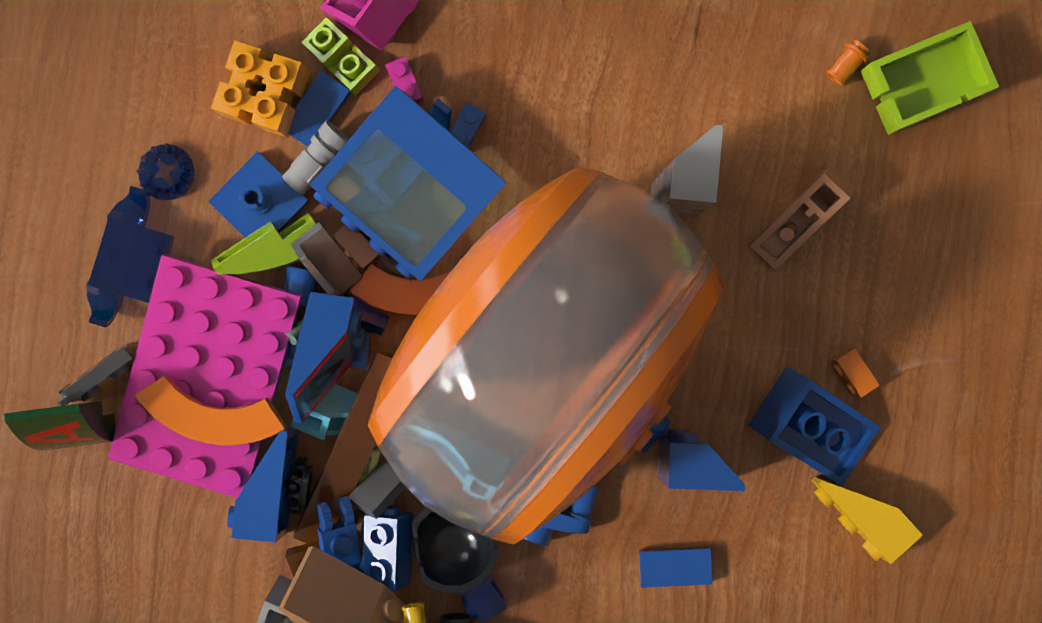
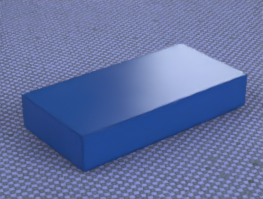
[288,71,352,147]
[639,547,712,588]

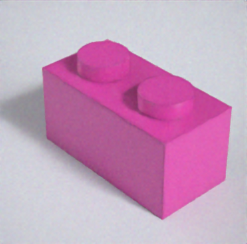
[385,56,424,103]

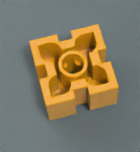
[211,40,311,138]

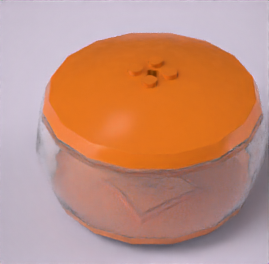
[368,166,725,545]

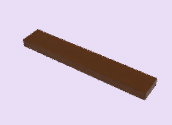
[293,349,394,544]

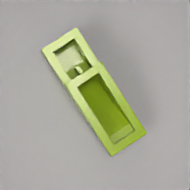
[211,213,316,275]

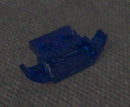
[86,186,175,328]

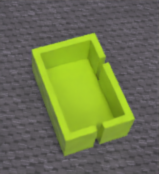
[861,21,999,135]

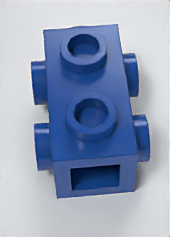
[360,505,413,591]

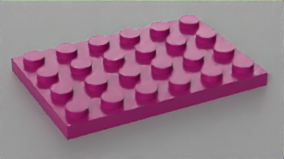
[108,254,303,498]

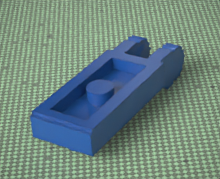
[317,496,361,571]

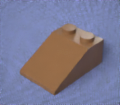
[278,546,406,623]

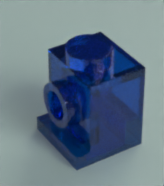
[459,575,508,623]

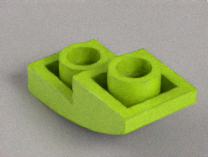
[301,18,380,96]

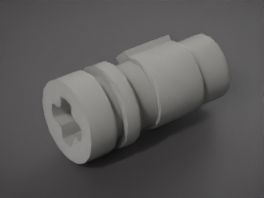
[282,121,349,195]

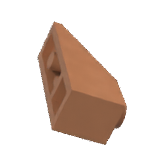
[750,163,856,270]

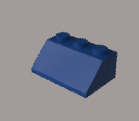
[658,429,745,492]

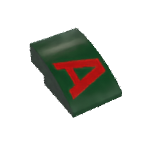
[4,401,116,451]

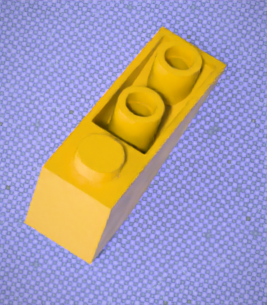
[811,477,923,564]

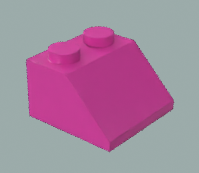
[320,0,419,50]

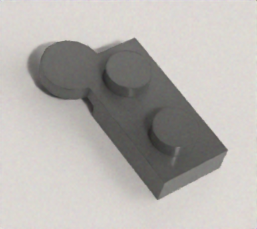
[56,345,132,406]

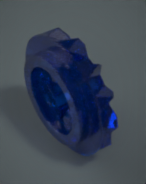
[136,143,195,200]

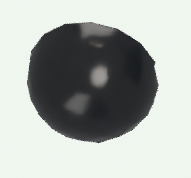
[411,499,499,593]

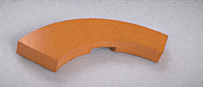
[349,264,453,315]
[135,374,287,445]

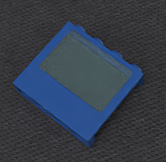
[310,85,507,281]

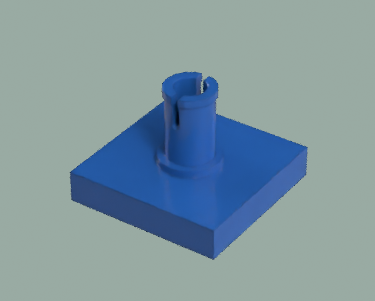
[208,151,310,238]

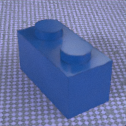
[450,102,486,148]

